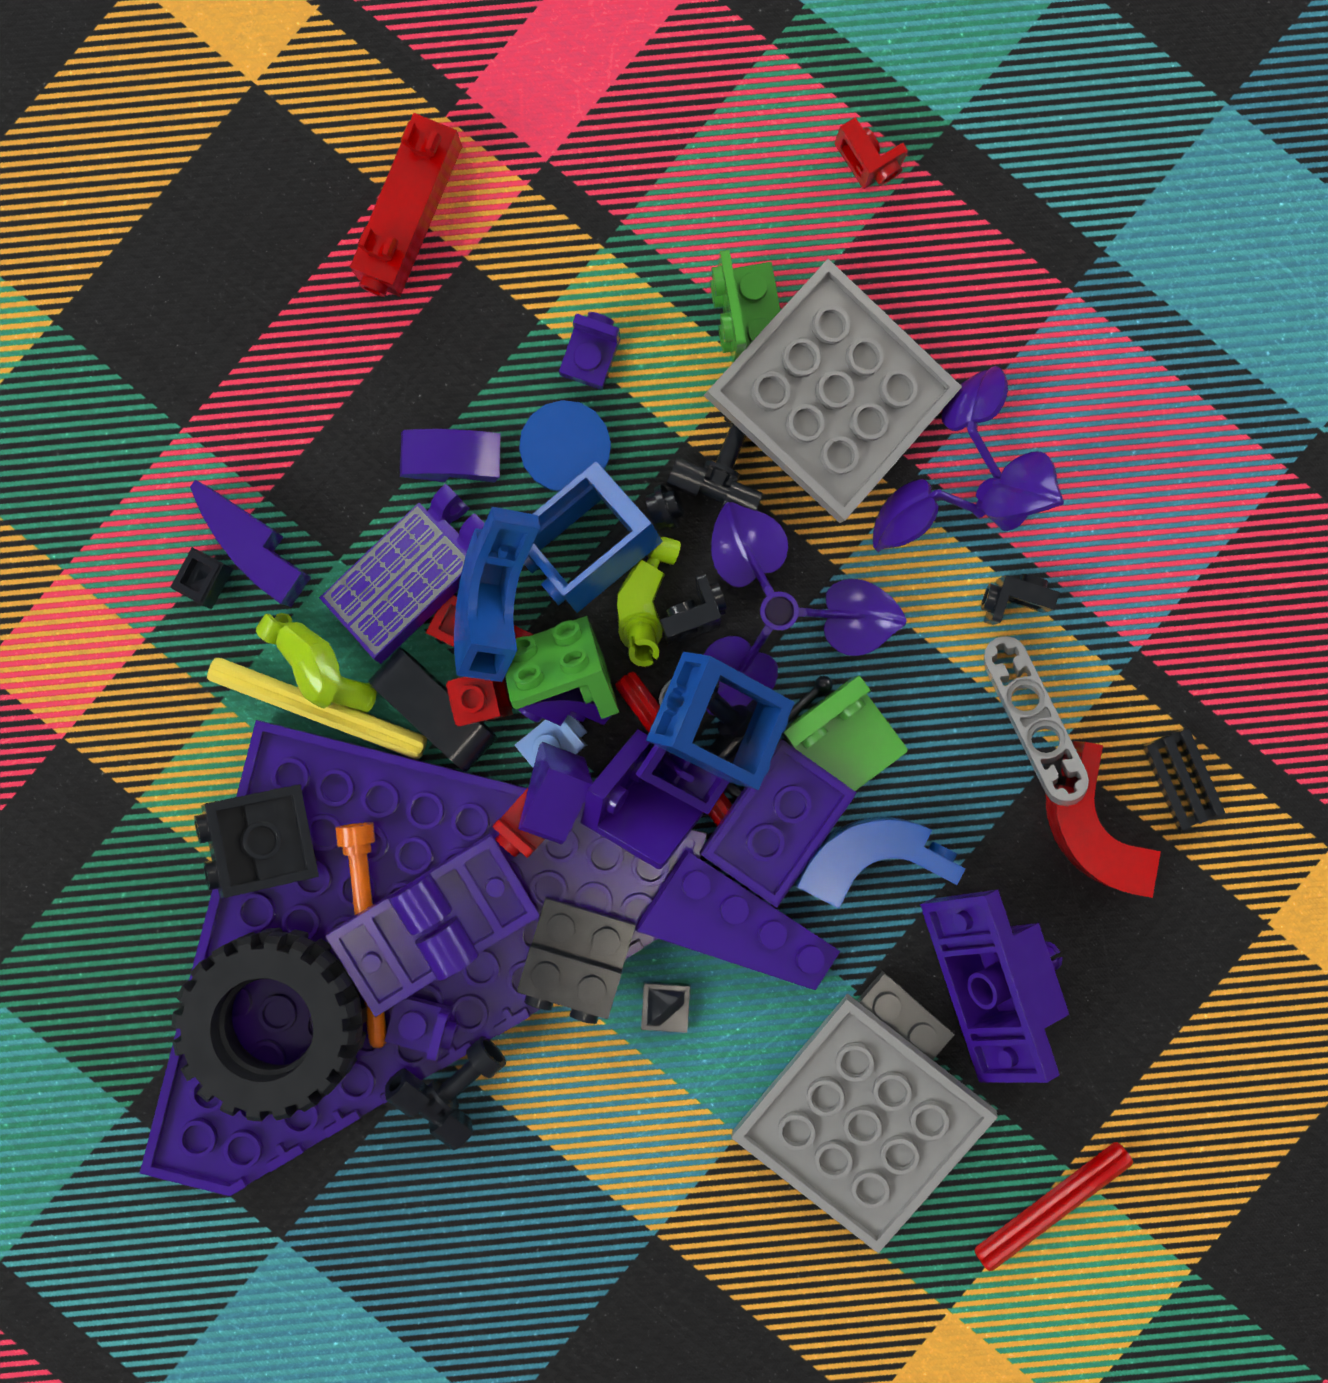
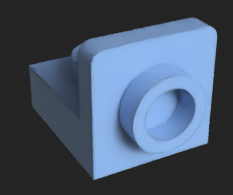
[515,715,587,767]

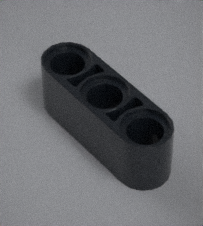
[368,647,498,772]

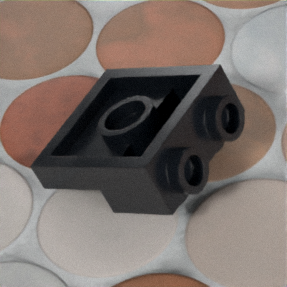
[194,784,319,898]
[517,897,636,1024]

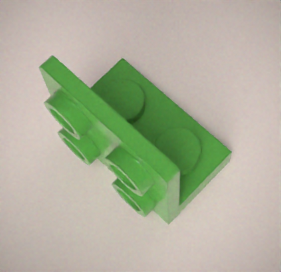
[710,250,781,362]
[505,616,619,719]
[782,675,907,791]

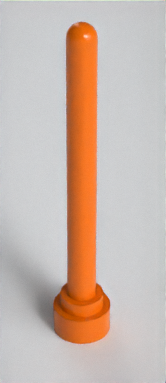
[335,822,387,1048]

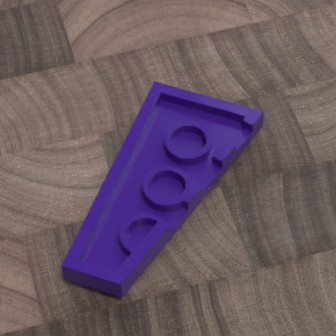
[635,850,840,990]

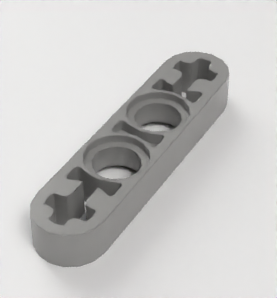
[984,636,1089,806]

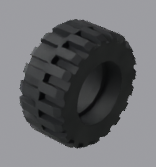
[171,928,367,1122]

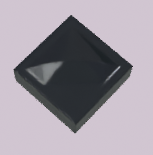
[170,547,233,609]
[641,981,690,1033]

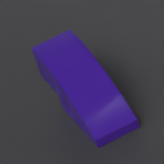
[190,480,311,607]

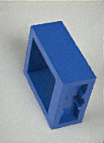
[524,461,663,613]
[646,652,795,790]

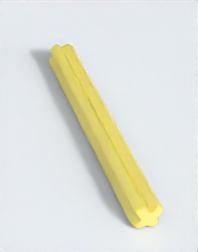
[207,658,427,759]

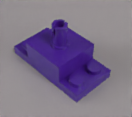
[920,890,1069,1083]

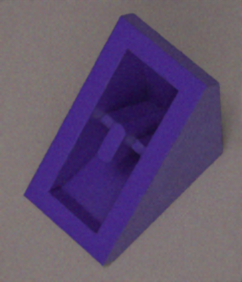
[518,742,593,845]
[636,745,729,814]

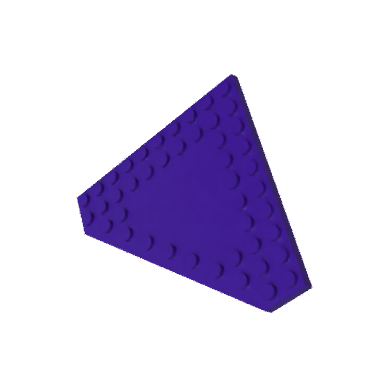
[139,720,707,1196]

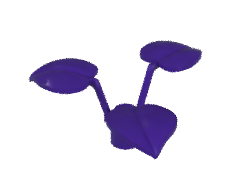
[873,366,1064,553]
[704,502,907,715]

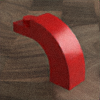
[1046,741,1161,898]

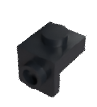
[981,574,1060,625]

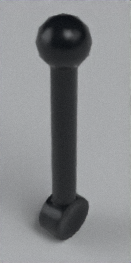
[788,676,833,723]

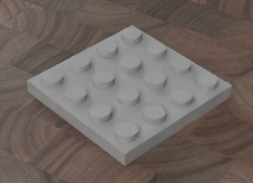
[703,259,962,523]
[731,994,998,1253]

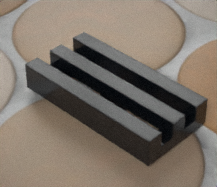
[1142,728,1225,831]

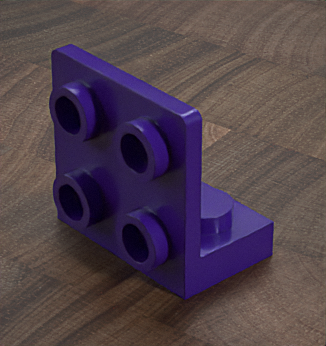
[580,729,704,869]

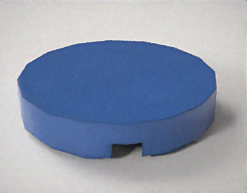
[519,400,611,492]

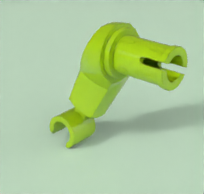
[617,537,681,667]
[256,613,377,713]

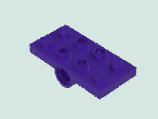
[325,834,540,1017]

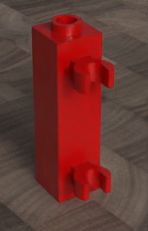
[350,113,462,297]

